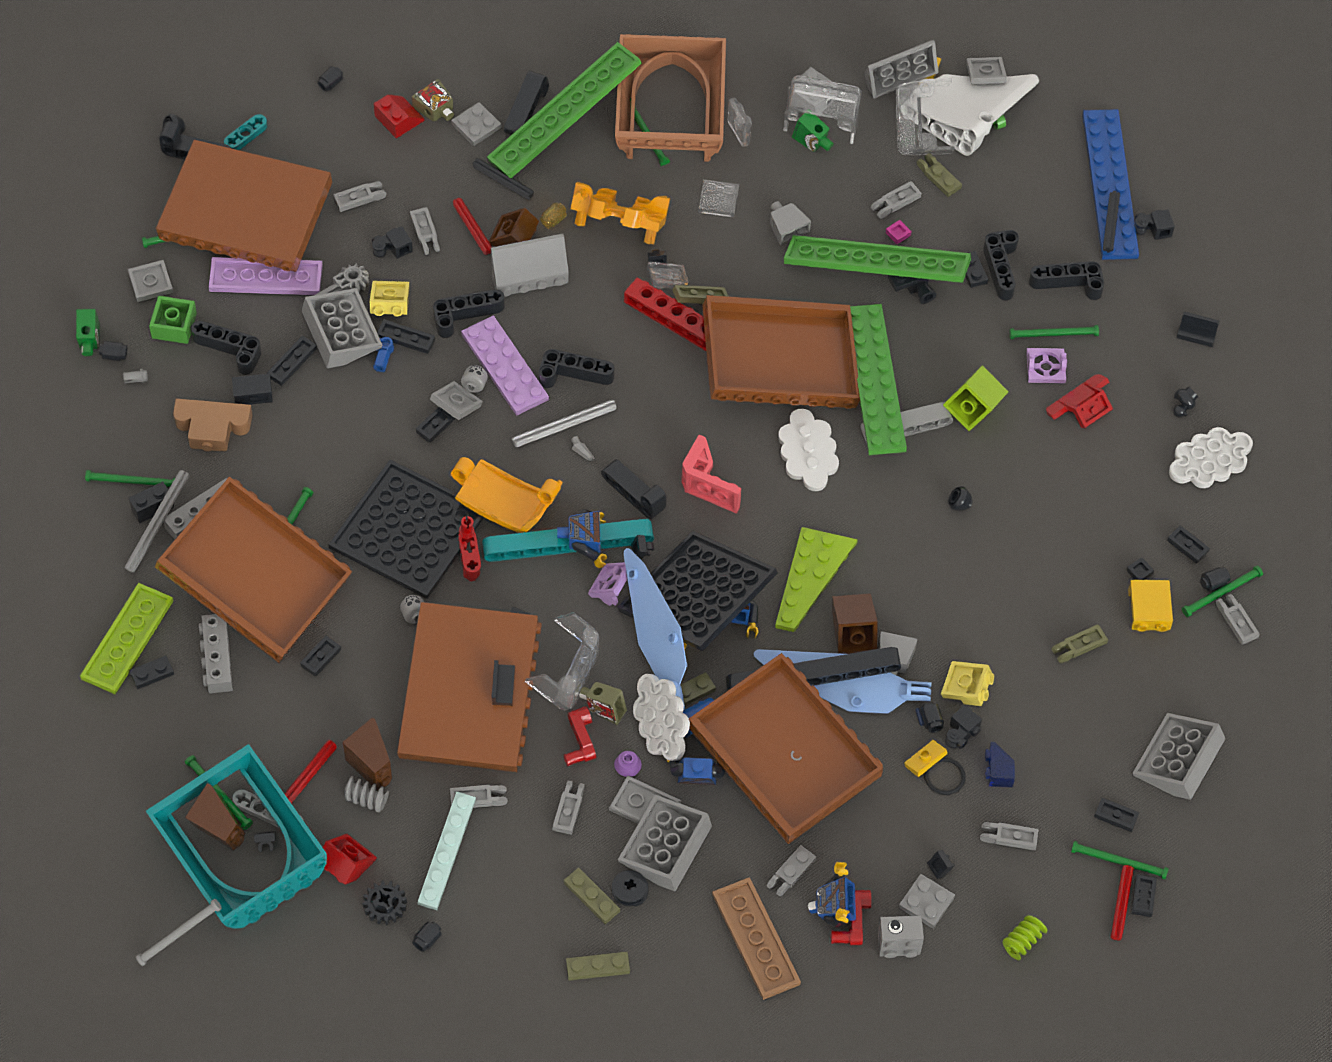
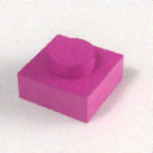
[885,220,911,244]

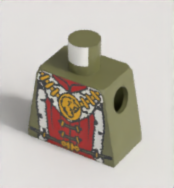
[412,79,454,121]
[579,682,627,725]

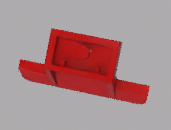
[1046,374,1113,428]

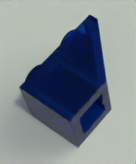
[985,742,1015,787]

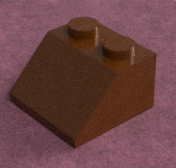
[489,208,539,247]

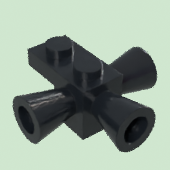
[888,275,937,304]

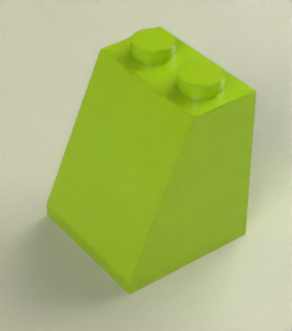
[943,365,1008,431]

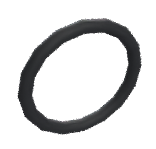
[925,758,966,795]

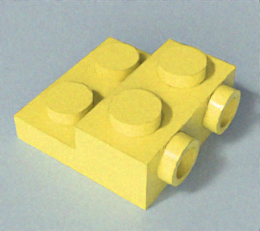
[370,281,410,317]
[941,661,994,706]

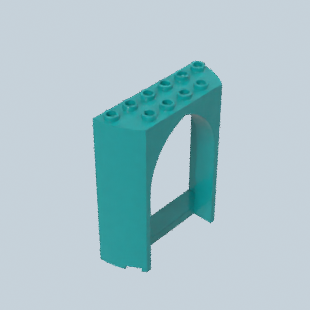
[146,744,327,928]

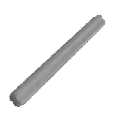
[512,399,616,447]
[125,470,189,573]

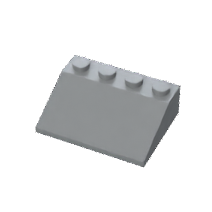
[864,40,939,99]
[491,234,569,296]
[302,288,382,368]
[1132,713,1225,800]
[618,795,712,891]

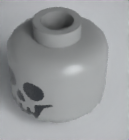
[461,365,488,393]
[400,595,425,624]

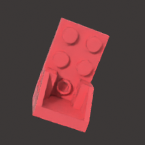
[682,435,741,514]

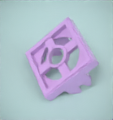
[1026,348,1067,383]
[588,562,628,606]

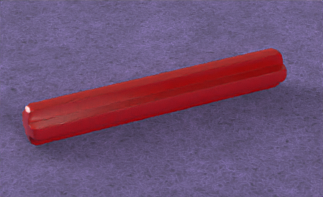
[453,198,492,255]
[284,740,337,804]
[1111,865,1134,941]

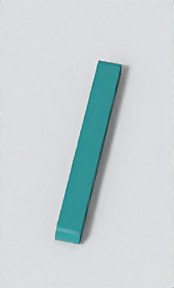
[482,519,654,562]

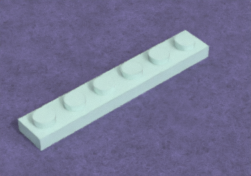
[417,792,476,910]

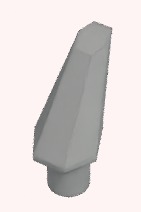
[571,436,595,461]

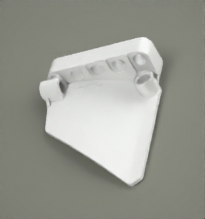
[901,74,1039,156]

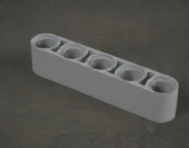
[860,402,953,443]

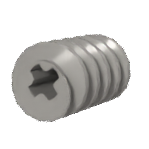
[344,776,389,812]

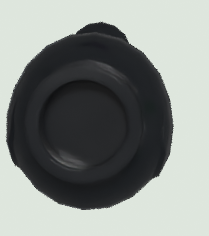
[1173,386,1199,417]

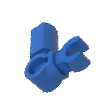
[373,337,394,372]

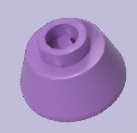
[614,751,642,777]

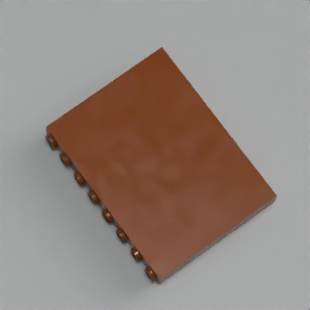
[156,140,332,272]
[702,295,860,409]
[155,477,352,663]
[397,602,542,772]
[689,653,883,844]

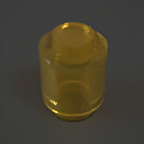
[540,202,567,229]

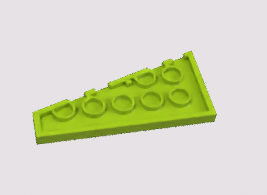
[775,527,858,632]

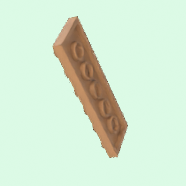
[712,877,801,1000]

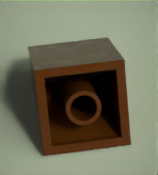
[832,593,878,654]
[343,717,392,791]
[185,783,246,851]

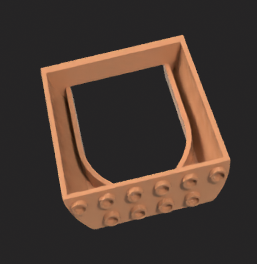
[615,34,726,162]

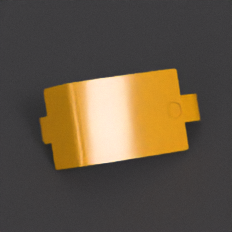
[451,457,563,533]

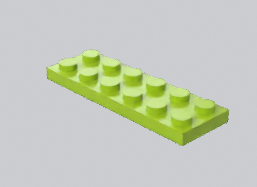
[80,583,173,695]

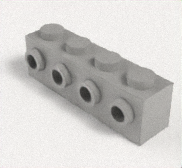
[164,478,227,540]
[199,614,233,694]

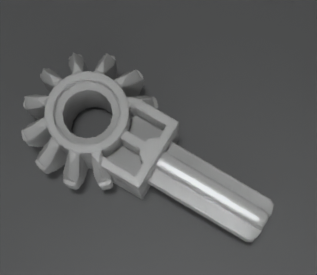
[315,263,369,295]

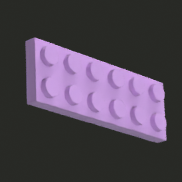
[209,257,323,295]
[461,315,549,416]

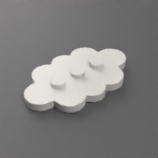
[778,409,839,491]
[1169,427,1253,488]
[633,674,690,761]

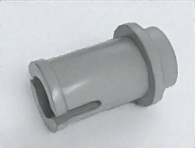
[123,369,148,384]

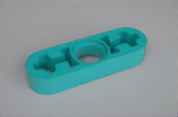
[224,114,267,150]

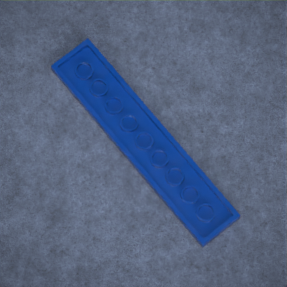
[1082,109,1139,260]

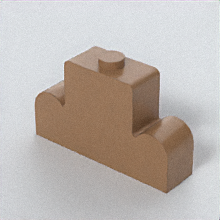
[173,399,252,451]

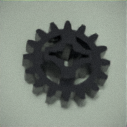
[362,880,407,925]

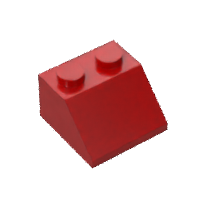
[374,95,425,139]
[322,834,377,885]

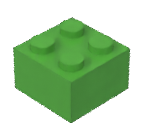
[149,296,197,344]

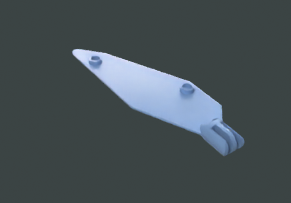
[624,548,687,710]
[754,649,932,714]

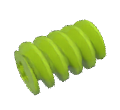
[1003,915,1047,960]

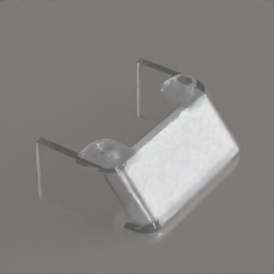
[783,75,862,144]
[896,78,955,155]
[525,612,599,711]

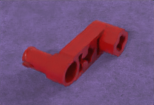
[458,516,481,581]
[563,706,596,766]
[831,890,871,945]

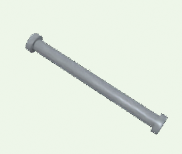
[136,899,222,966]

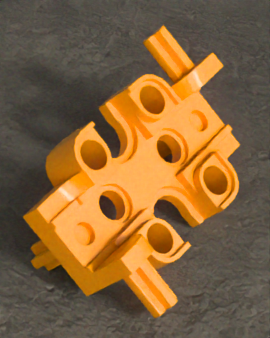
[571,182,670,245]

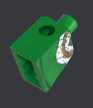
[791,109,834,152]
[76,309,100,356]

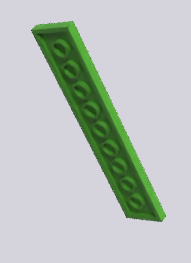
[487,42,642,178]
[784,235,971,283]
[850,304,907,455]

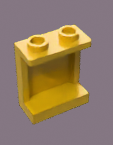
[1128,580,1173,632]

